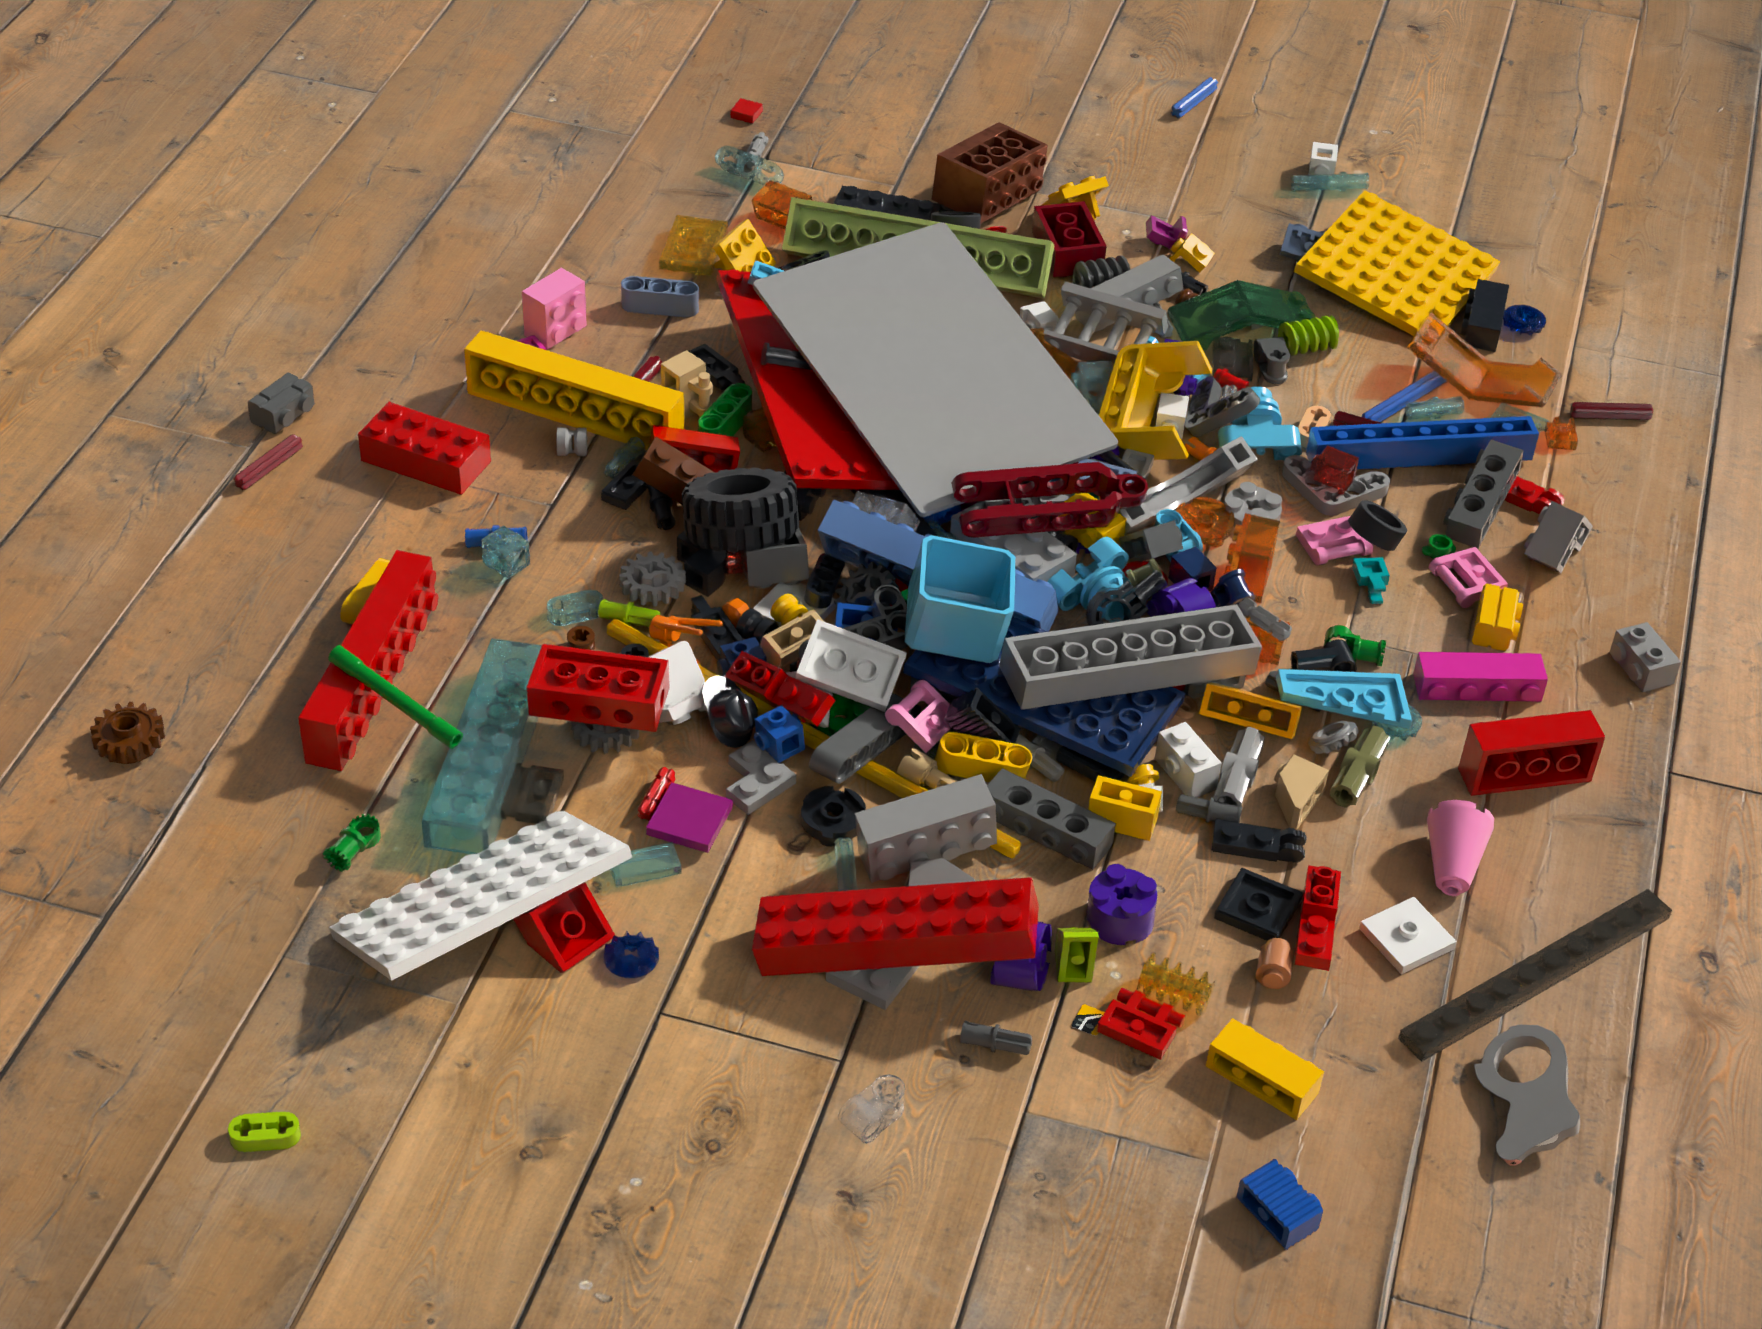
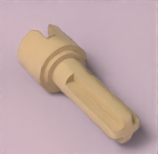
[897,748,957,789]

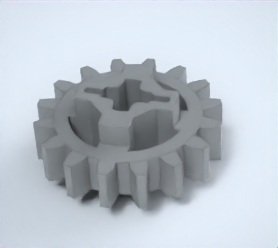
[619,551,686,606]

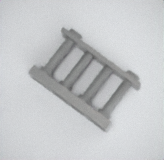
[1038,281,1168,369]

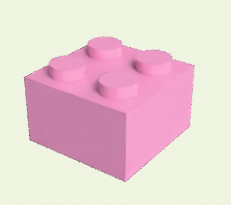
[522,268,587,350]

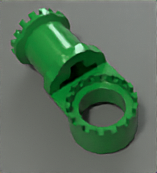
[1324,625,1386,666]
[323,814,381,872]

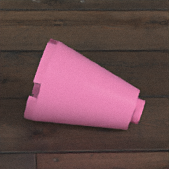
[1427,800,1494,896]

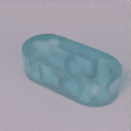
[547,590,604,626]

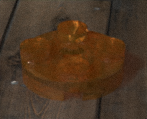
[1177,497,1235,547]

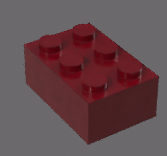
[1032,201,1107,278]

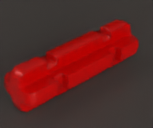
[638,767,676,821]

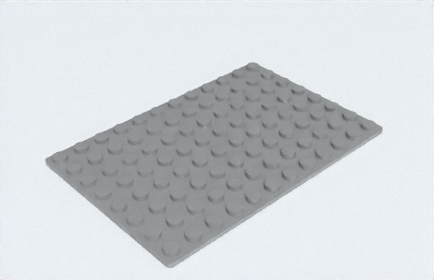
[753,222,1118,517]

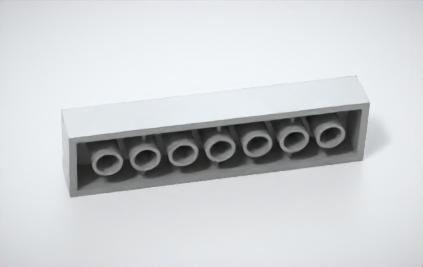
[999,604,1262,710]

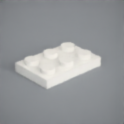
[795,619,907,712]

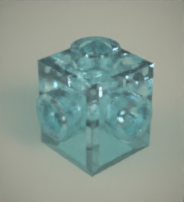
[481,525,530,579]

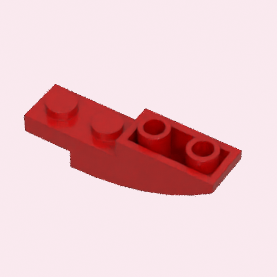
[724,651,836,727]
[1294,865,1341,971]

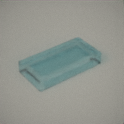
[610,842,682,888]

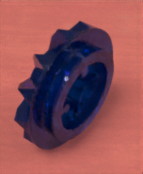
[1503,305,1546,336]
[604,931,659,978]

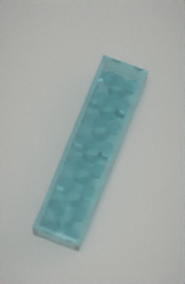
[421,638,542,854]

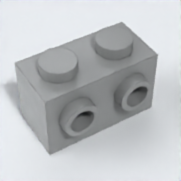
[1610,622,1681,692]

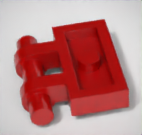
[1097,988,1186,1060]

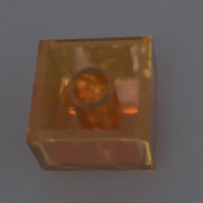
[1224,513,1280,603]

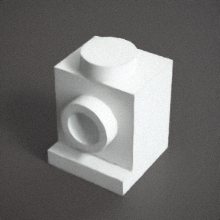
[1308,142,1338,180]
[1020,301,1059,341]

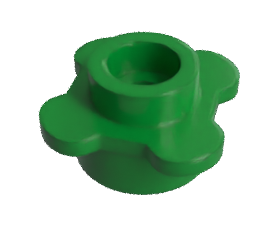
[1422,534,1456,560]

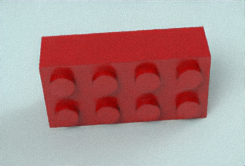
[358,402,491,495]
[1458,710,1605,796]

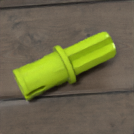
[598,599,660,627]

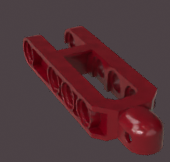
[951,462,1148,538]

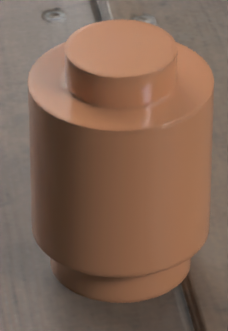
[1256,938,1294,989]

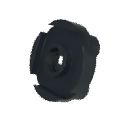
[801,786,866,847]

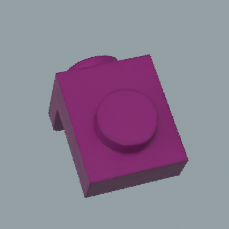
[1146,215,1188,249]

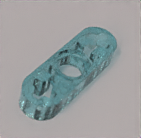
[715,146,784,188]

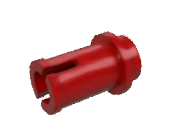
[1213,368,1249,393]

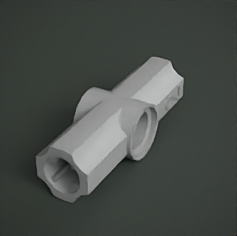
[1214,727,1265,806]

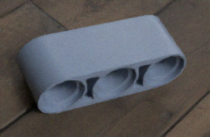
[621,276,699,317]

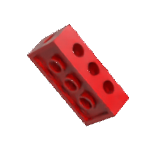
[526,644,670,732]

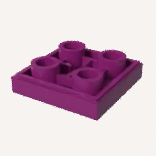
[646,782,733,853]

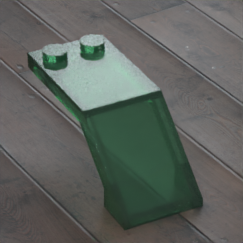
[1167,280,1315,350]

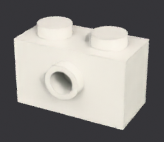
[1155,722,1222,797]

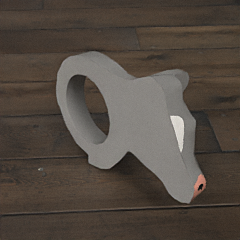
[1474,1024,1580,1166]

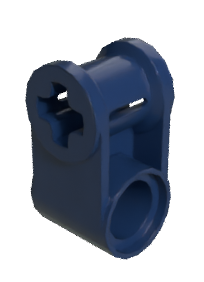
[1210,569,1255,607]

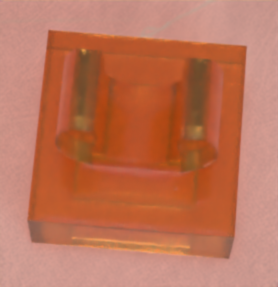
[1544,417,1578,450]

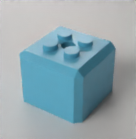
[905,535,1016,663]

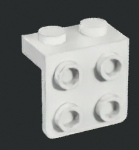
[649,641,706,725]

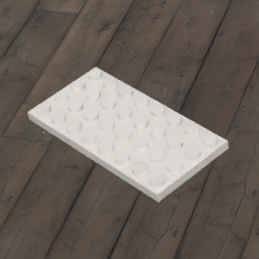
[329,811,632,981]

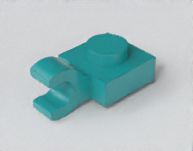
[1352,557,1390,604]

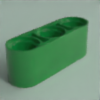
[698,383,752,436]

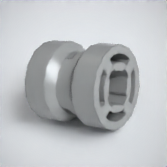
[557,427,587,456]

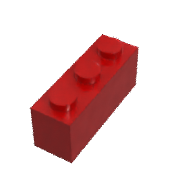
[648,425,740,473]

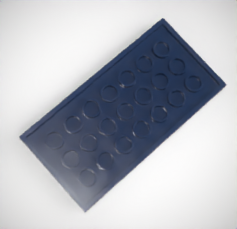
[903,616,1186,777]

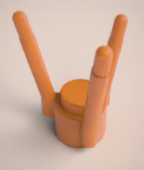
[649,615,723,664]

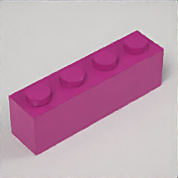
[1413,652,1548,702]

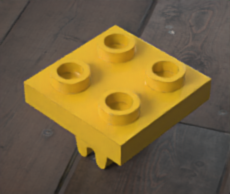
[1042,176,1109,220]
[712,219,776,272]

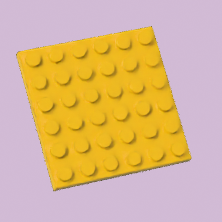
[1293,190,1500,346]

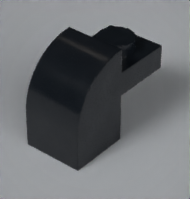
[677,531,726,597]

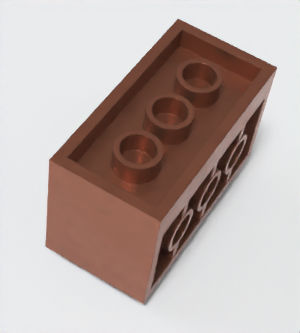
[931,122,1048,224]

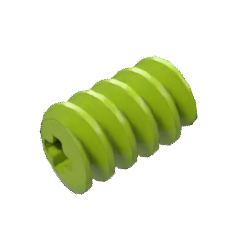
[1278,315,1339,356]

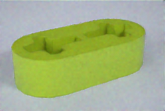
[228,1111,301,1152]

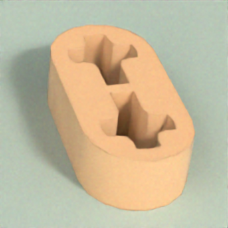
[1298,406,1331,448]

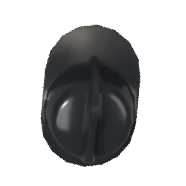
[702,675,758,748]

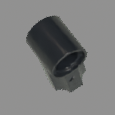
[1290,639,1357,672]

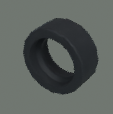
[931,211,981,229]
[1348,500,1408,551]

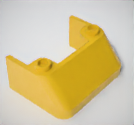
[1099,341,1212,460]

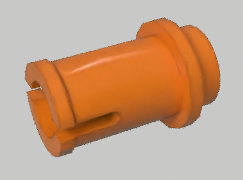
[1185,436,1217,461]

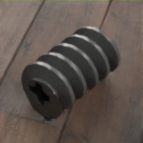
[1073,255,1131,289]

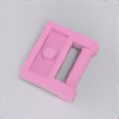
[1296,516,1373,566]
[1429,547,1508,608]
[885,680,951,753]

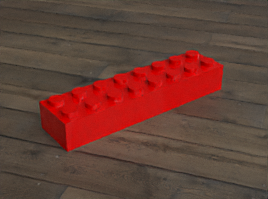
[298,550,439,772]
[752,877,1039,976]

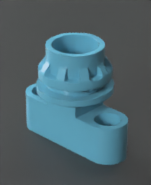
[1218,386,1302,460]
[1047,537,1133,623]

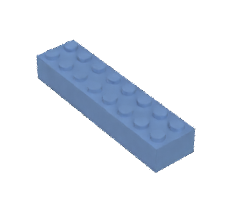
[818,500,1058,632]

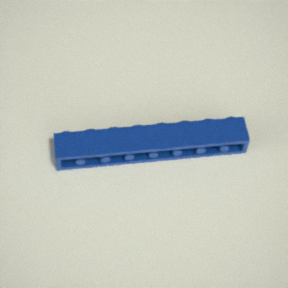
[1306,416,1539,472]

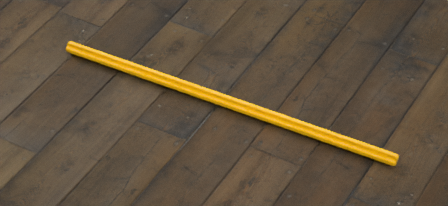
[606,619,1021,859]

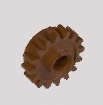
[90,702,165,764]

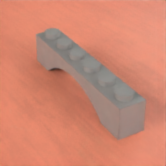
[1119,436,1258,536]

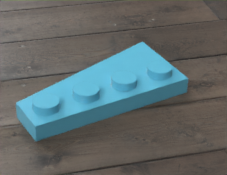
[1276,669,1412,729]

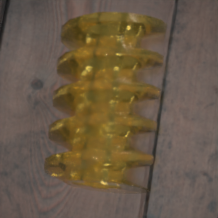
[1137,952,1215,1016]

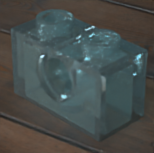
[1071,361,1113,415]

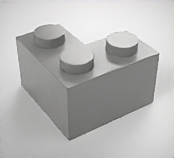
[1524,501,1593,573]

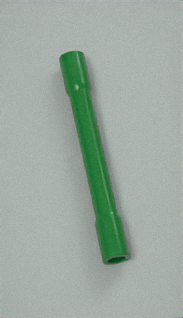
[328,645,463,749]

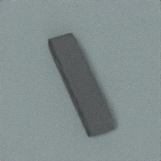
[809,693,921,784]

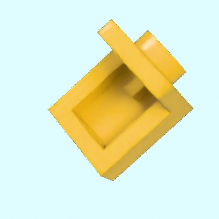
[1169,233,1215,273]

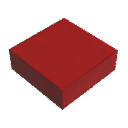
[730,98,763,124]

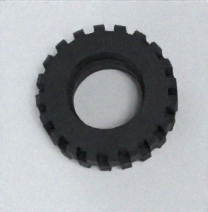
[682,468,799,552]

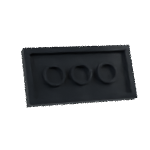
[833,185,941,220]

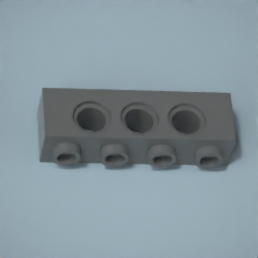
[1443,440,1524,549]
[987,768,1116,870]

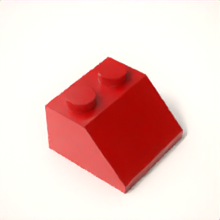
[513,882,616,973]

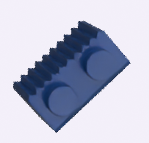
[1236,1159,1323,1250]

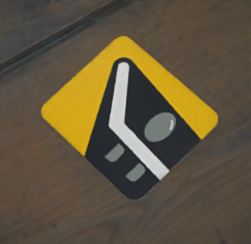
[1072,1004,1105,1036]

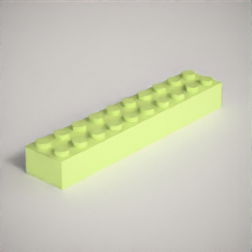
[782,197,1054,298]

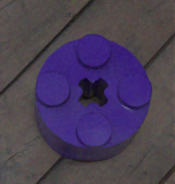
[1146,578,1216,617]
[1087,864,1157,945]
[990,921,1052,991]

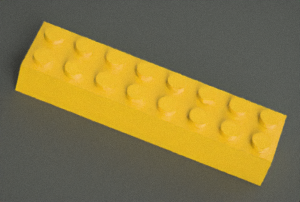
[464,330,684,450]

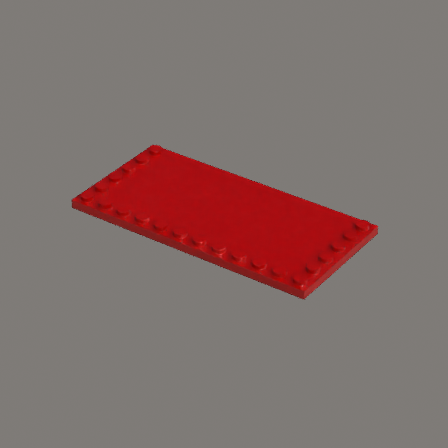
[716,269,900,490]

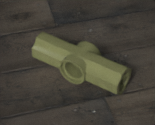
[1330,725,1390,808]

